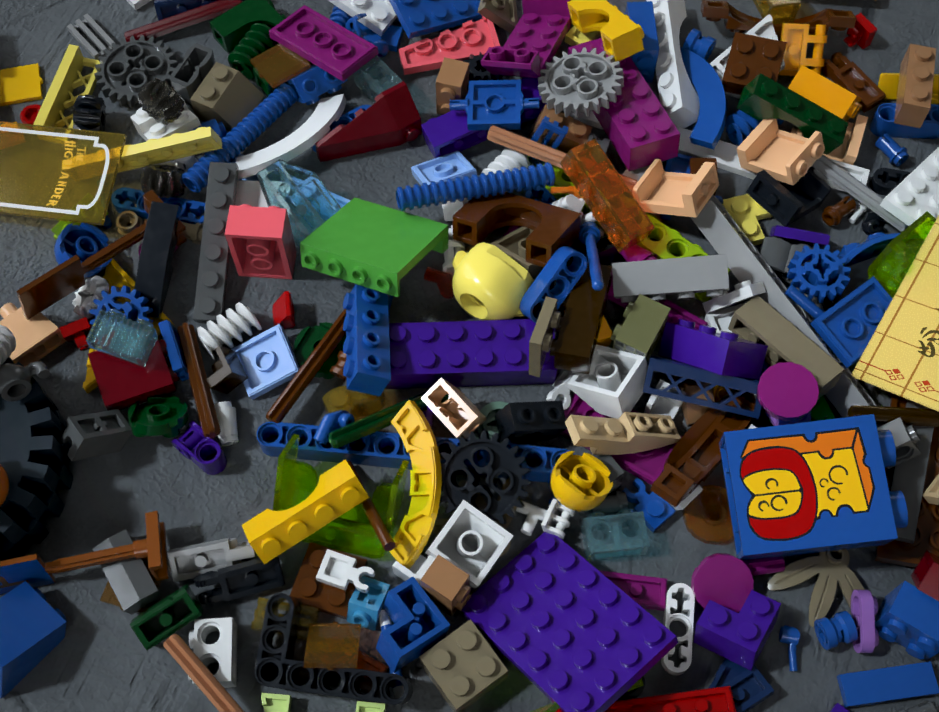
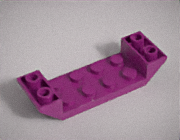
[481,0,572,78]

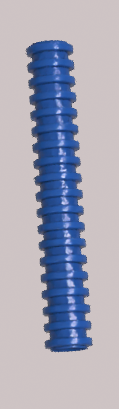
[182,83,298,193]
[396,162,555,212]

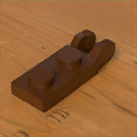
[821,52,886,113]

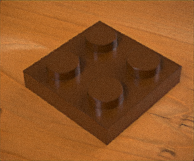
[290,542,368,620]

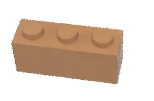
[894,44,937,128]

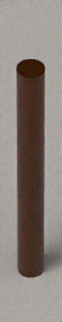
[347,461,396,551]

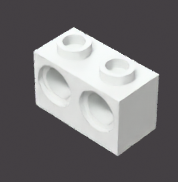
[188,617,237,689]

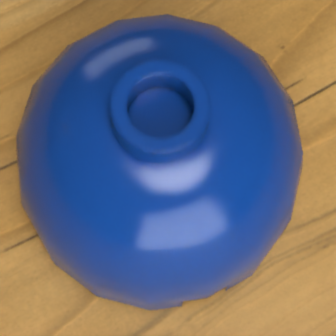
[54,223,112,278]

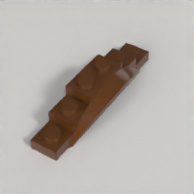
[701,0,856,41]
[651,389,763,507]

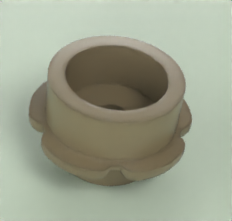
[116,211,143,236]

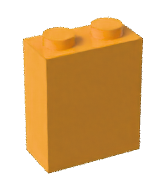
[788,65,862,122]

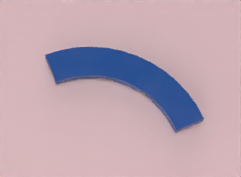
[680,47,727,150]

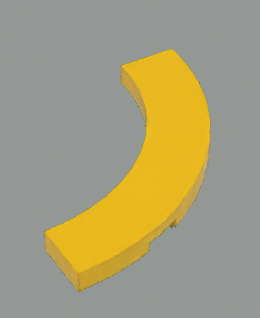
[389,400,442,570]

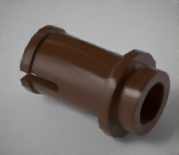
[822,196,857,226]

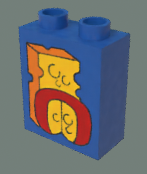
[719,414,908,561]

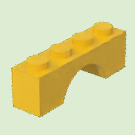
[567,0,644,61]
[241,460,369,564]

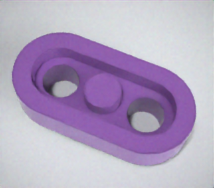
[851,590,879,653]

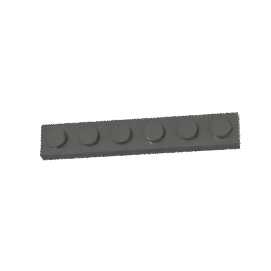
[193,162,239,323]

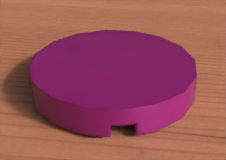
[757,362,819,421]
[691,553,754,612]

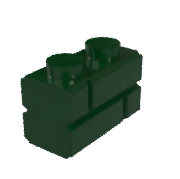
[130,584,204,650]

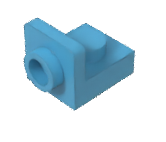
[347,576,390,631]

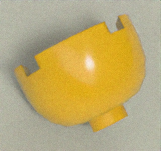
[550,451,613,512]

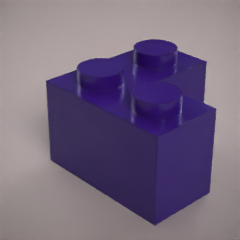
[693,590,781,671]

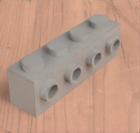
[612,254,729,303]

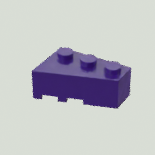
[658,318,768,380]

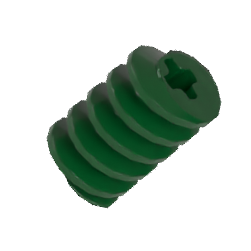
[228,23,279,80]

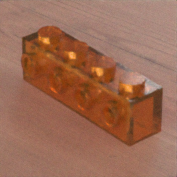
[560,139,655,253]

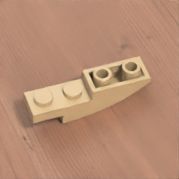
[565,412,681,455]

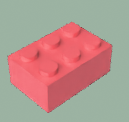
[225,204,297,280]

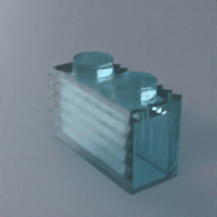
[86,309,158,367]

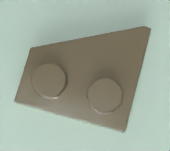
[529,297,561,377]

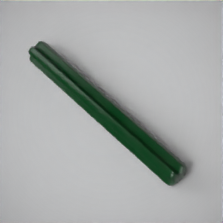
[328,391,449,449]

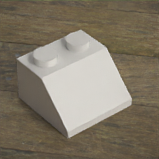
[567,344,648,419]
[425,499,513,589]

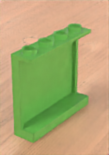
[300,197,448,297]

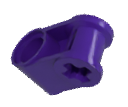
[171,421,227,475]

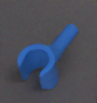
[779,625,800,671]

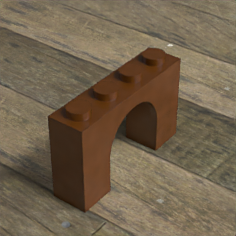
[453,192,581,267]

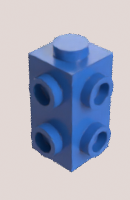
[286,64,348,105]

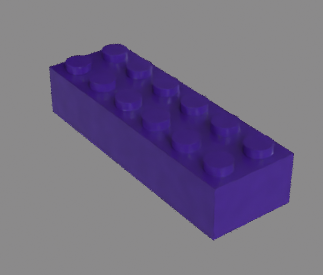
[386,319,557,389]

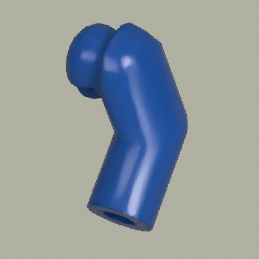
[313,410,355,445]

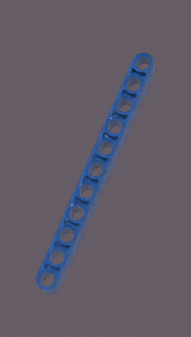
[256,422,574,483]

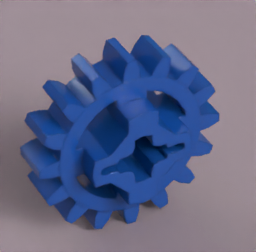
[787,243,851,303]
[89,285,153,345]

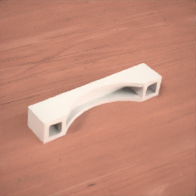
[646,0,700,129]

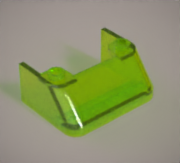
[273,434,409,559]

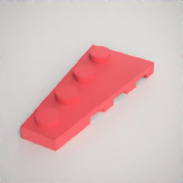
[399,16,500,75]

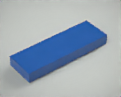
[837,661,939,708]

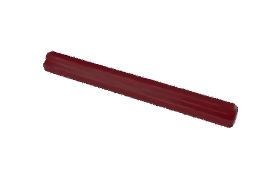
[124,0,243,42]

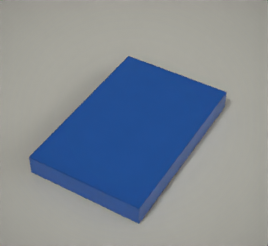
[810,276,894,368]

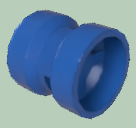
[682,28,717,61]
[814,611,858,650]

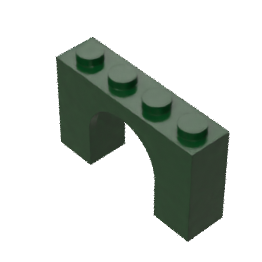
[210,0,314,97]

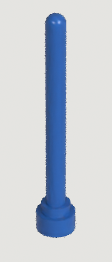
[579,221,604,291]

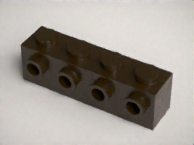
[550,262,612,374]

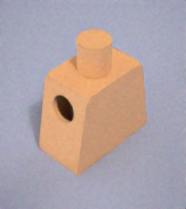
[0,303,66,367]
[421,377,486,439]

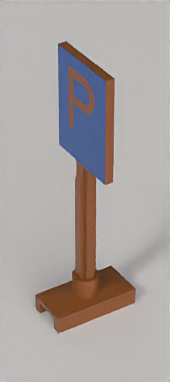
[0,511,169,594]

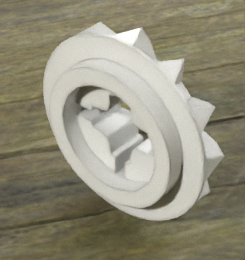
[72,275,109,318]

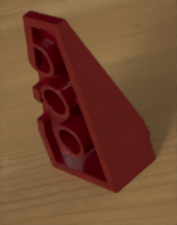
[315,81,422,162]

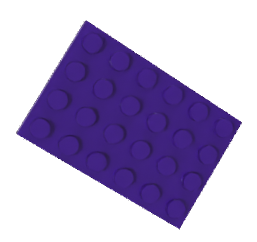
[461,532,678,712]

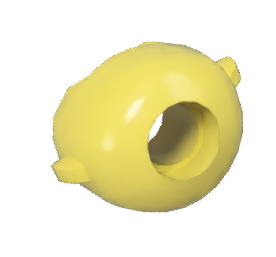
[452,242,534,321]

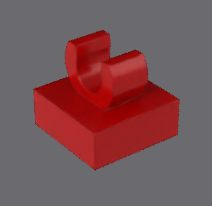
[843,13,877,49]
[59,317,93,350]

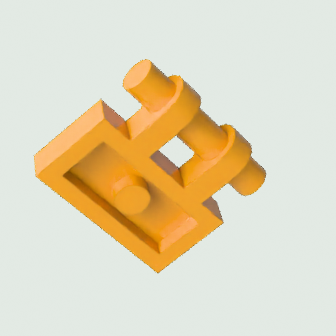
[779,23,828,76]

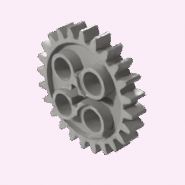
[538,47,624,118]

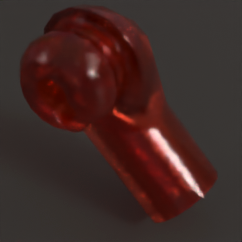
[424,267,454,299]

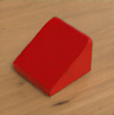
[272,291,295,329]

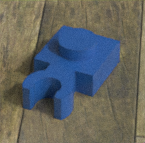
[622,478,676,533]

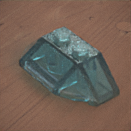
[257,159,341,249]

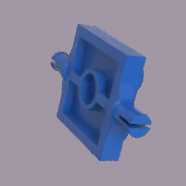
[449,79,540,130]

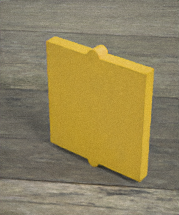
[0,63,44,106]

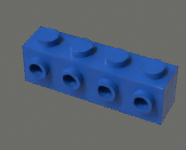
[343,284,391,397]

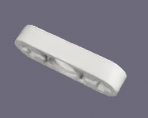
[661,583,695,675]

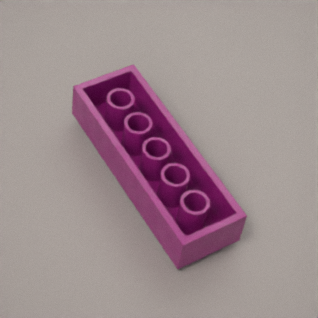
[568,38,680,171]

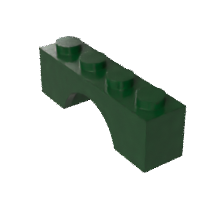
[737,73,848,155]

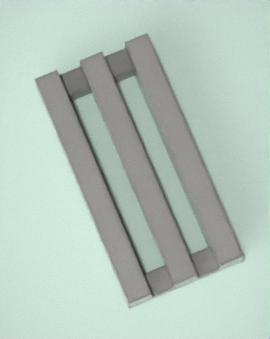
[67,14,116,60]

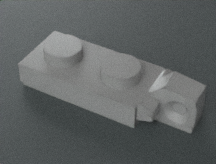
[167,538,256,582]

